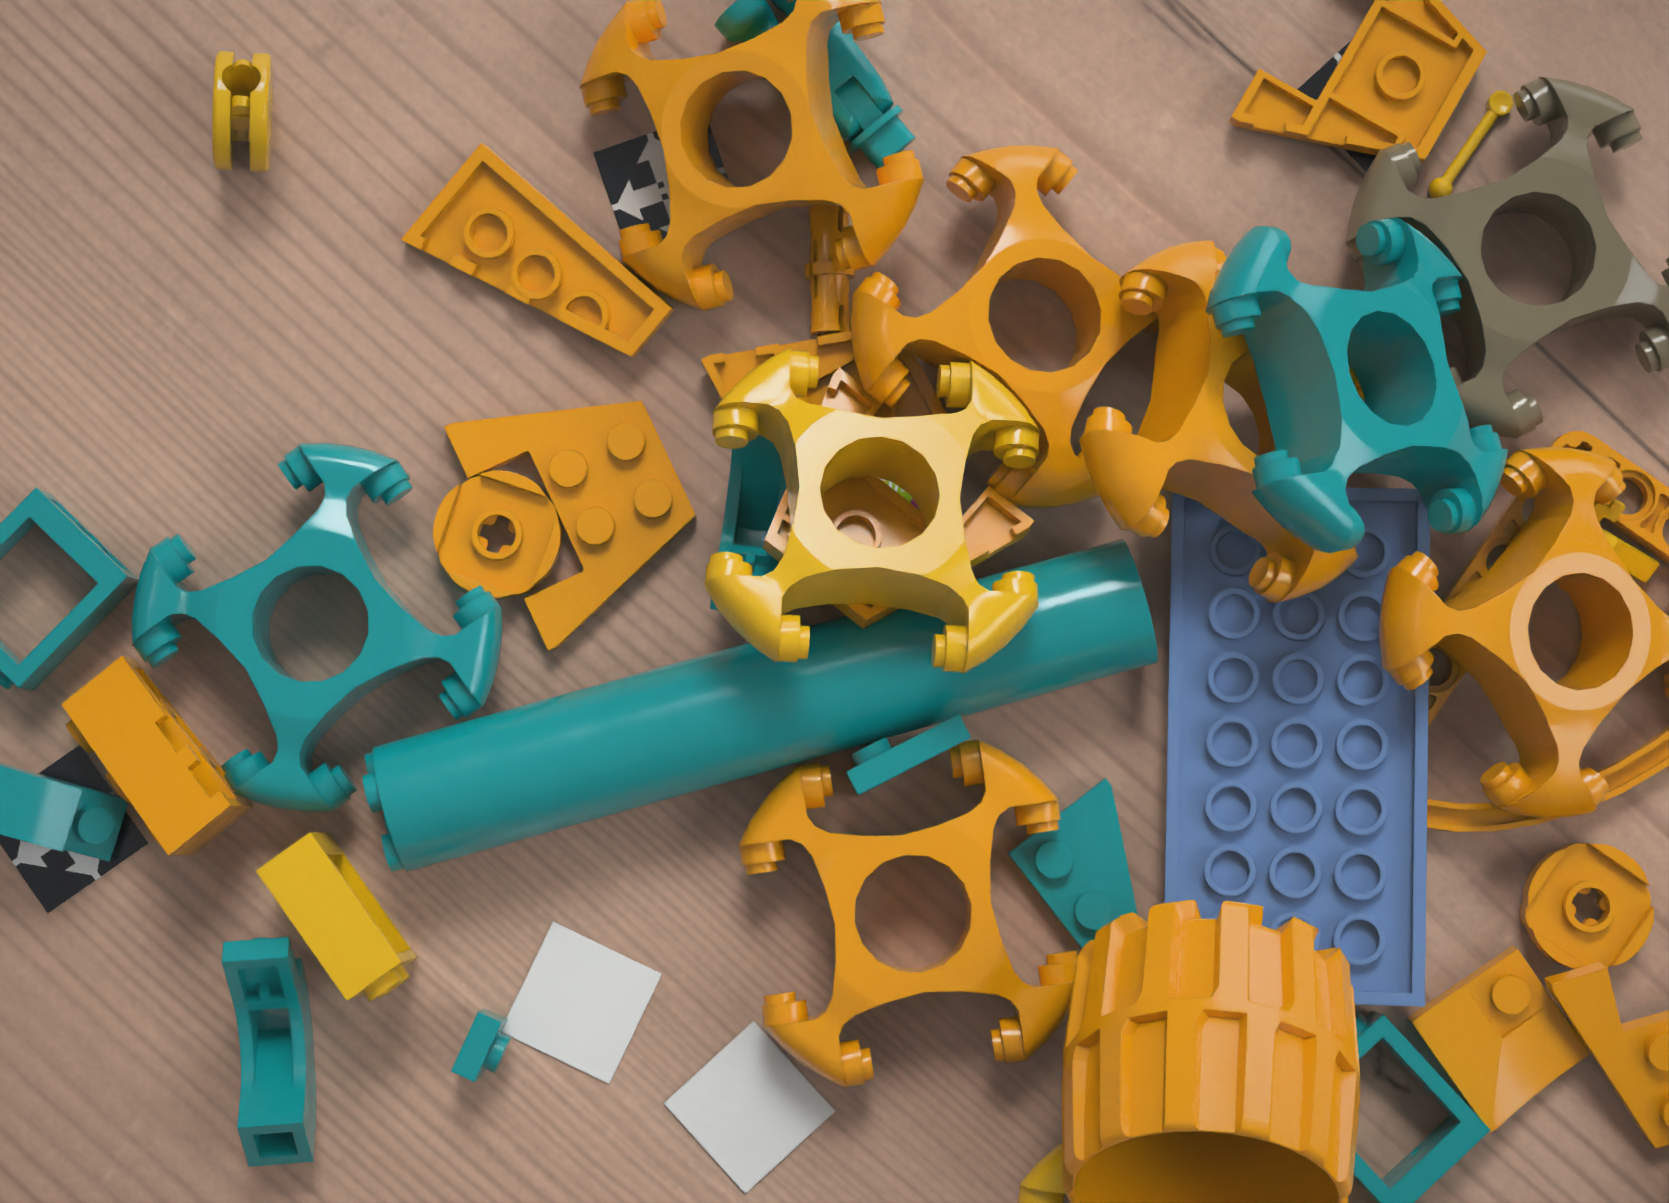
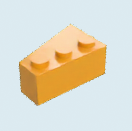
[61,656,254,856]

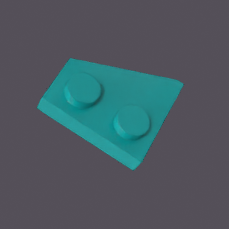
[845,714,971,797]

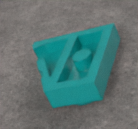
[1007,778,1138,949]

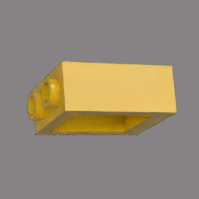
[256,832,417,1002]

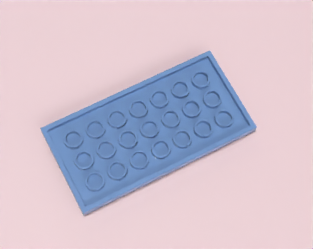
[1164,488,1430,1007]

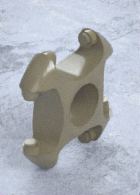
[1345,77,1669,438]

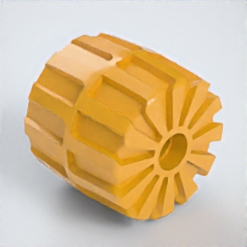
[1062,900,1360,1203]

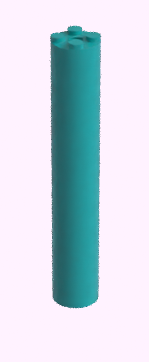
[362,539,1158,872]

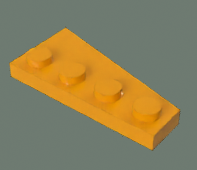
[401,143,676,357]

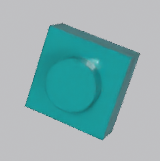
[451,1008,511,1082]

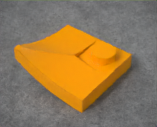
[1407,945,1590,1133]

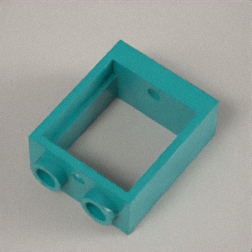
[0,487,138,691]
[1353,1011,1490,1203]

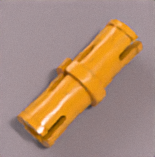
[805,205,855,336]

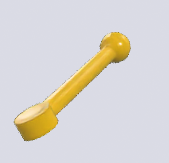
[1428,91,1513,198]

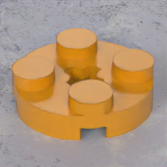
[433,470,562,599]
[1519,843,1654,969]

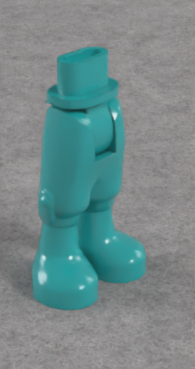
[714,0,916,169]

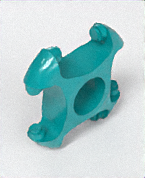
[1205,217,1508,553]
[132,443,502,812]

